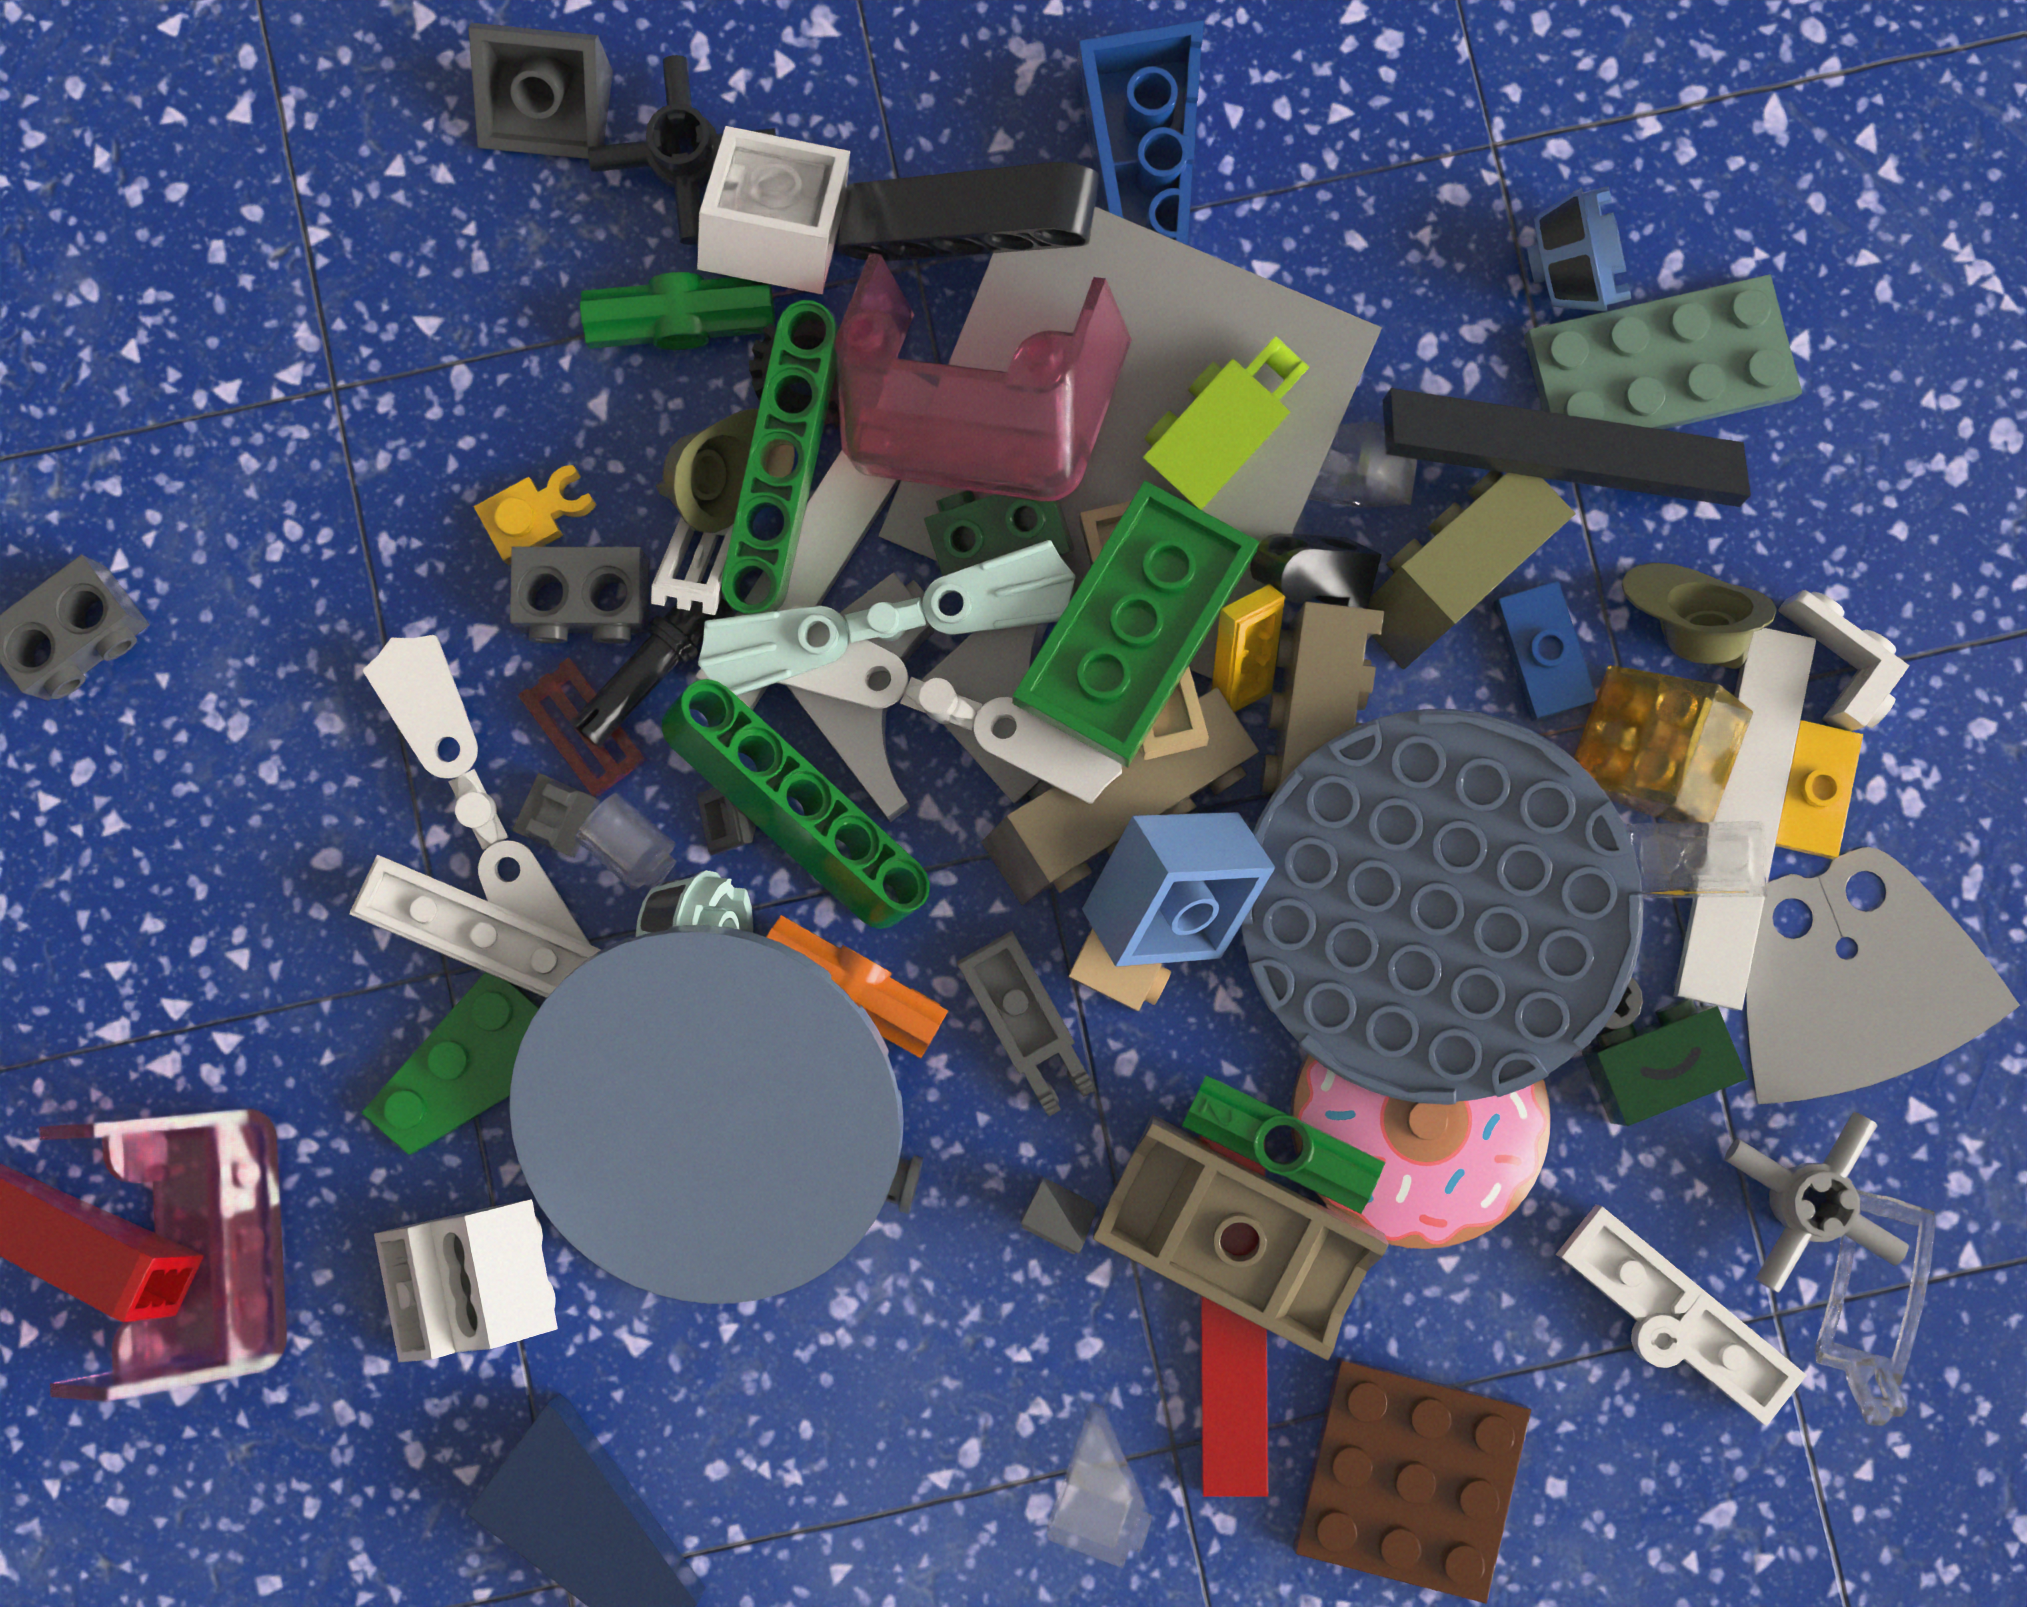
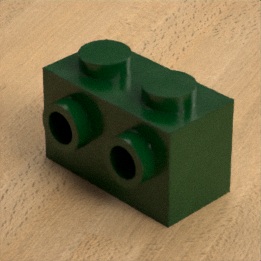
[924,469,1075,576]

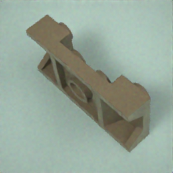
[1093,1115,1389,1361]

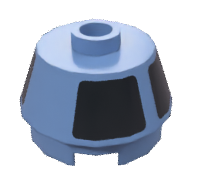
[1527,186,1631,311]

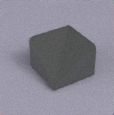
[1020,1176,1096,1255]

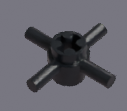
[588,55,776,245]

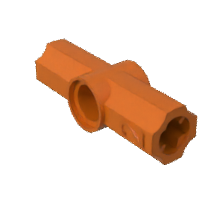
[766,915,948,1058]

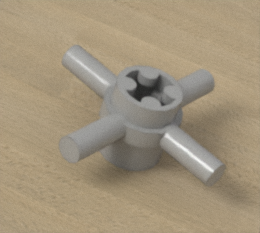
[1725,1112,1909,1293]

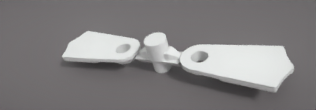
[777,605,1122,804]
[363,635,591,945]

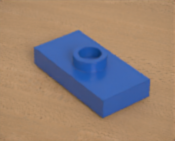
[1494,581,1597,721]

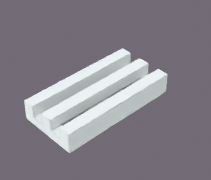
[651,516,734,615]

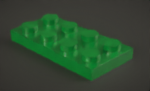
[1012,480,1259,768]

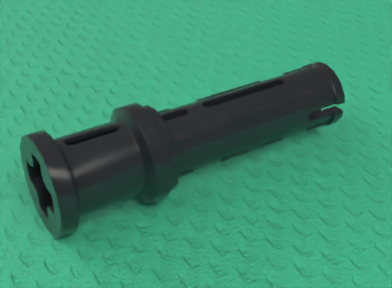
[569,580,735,749]

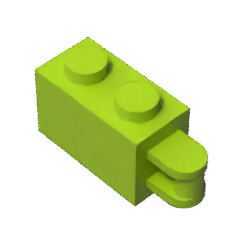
[1143,336,1310,510]

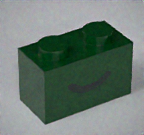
[1582,998,1748,1126]

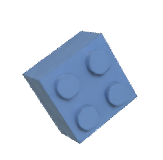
[1082,812,1275,967]

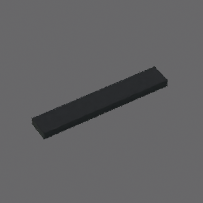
[1382,388,1751,507]

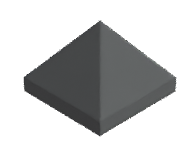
[697,787,757,856]

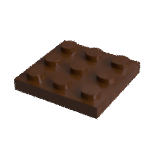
[1293,1357,1531,1604]

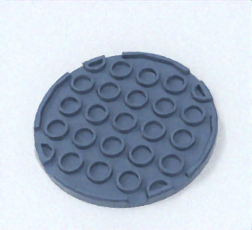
[1241,709,1643,1105]
[510,925,904,1304]

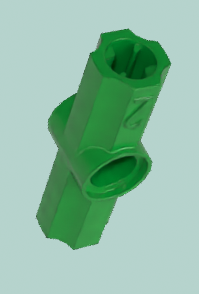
[580,272,776,350]
[1182,1074,1385,1214]

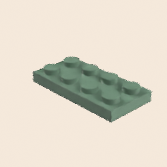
[1524,274,1802,430]

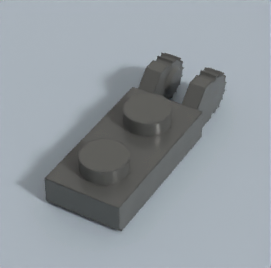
[956,931,1096,1117]

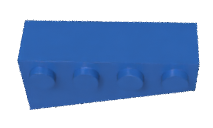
[1077,20,1204,245]

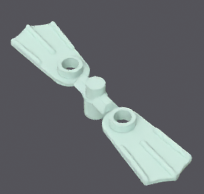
[698,540,1076,696]

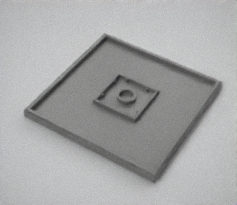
[879,207,1382,679]

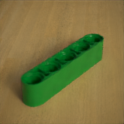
[722,300,842,615]
[661,679,930,929]

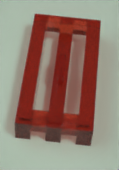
[518,657,647,798]

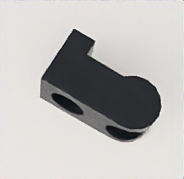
[1250,533,1382,609]

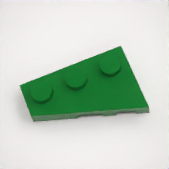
[361,972,541,1155]

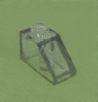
[1308,422,1418,508]
[1047,1402,1152,1568]

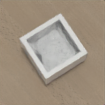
[697,126,850,294]

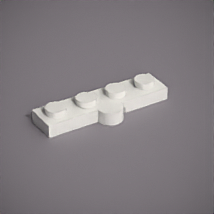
[1556,1204,1807,1426]

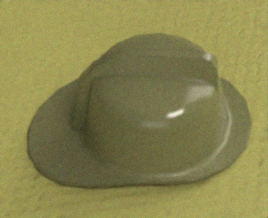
[656,408,795,533]
[1621,563,1777,669]

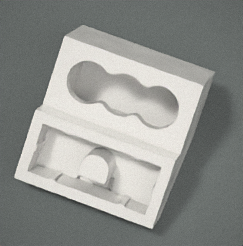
[374,1200,558,1362]

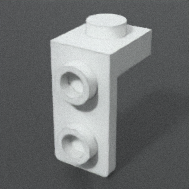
[1778,590,1910,731]

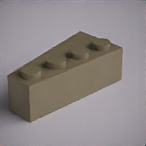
[981,687,1259,905]

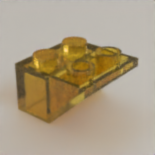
[1574,665,1753,830]

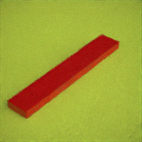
[1199,1101,1268,1497]

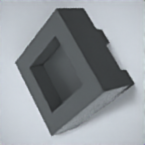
[512,773,600,858]

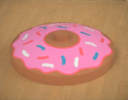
[1290,1053,1550,1249]

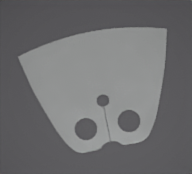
[1746,847,2020,1104]

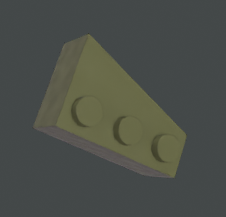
[1367,470,1576,670]

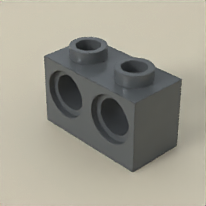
[510,547,650,644]
[0,554,150,701]

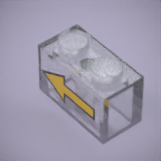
[1627,821,1767,898]

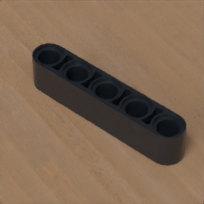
[837,162,1099,262]

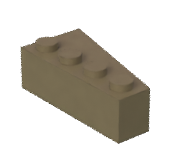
[1256,601,1384,824]

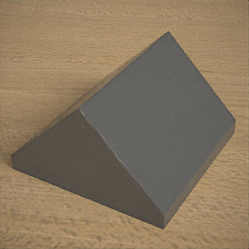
[468,23,613,159]

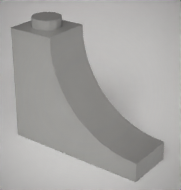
[786,572,935,823]
[921,578,1079,804]

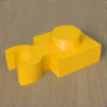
[473,465,596,566]

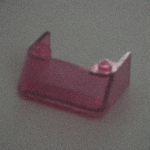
[835,253,1132,502]
[39,1109,287,1402]

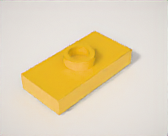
[1211,584,1285,712]
[1775,720,1863,859]

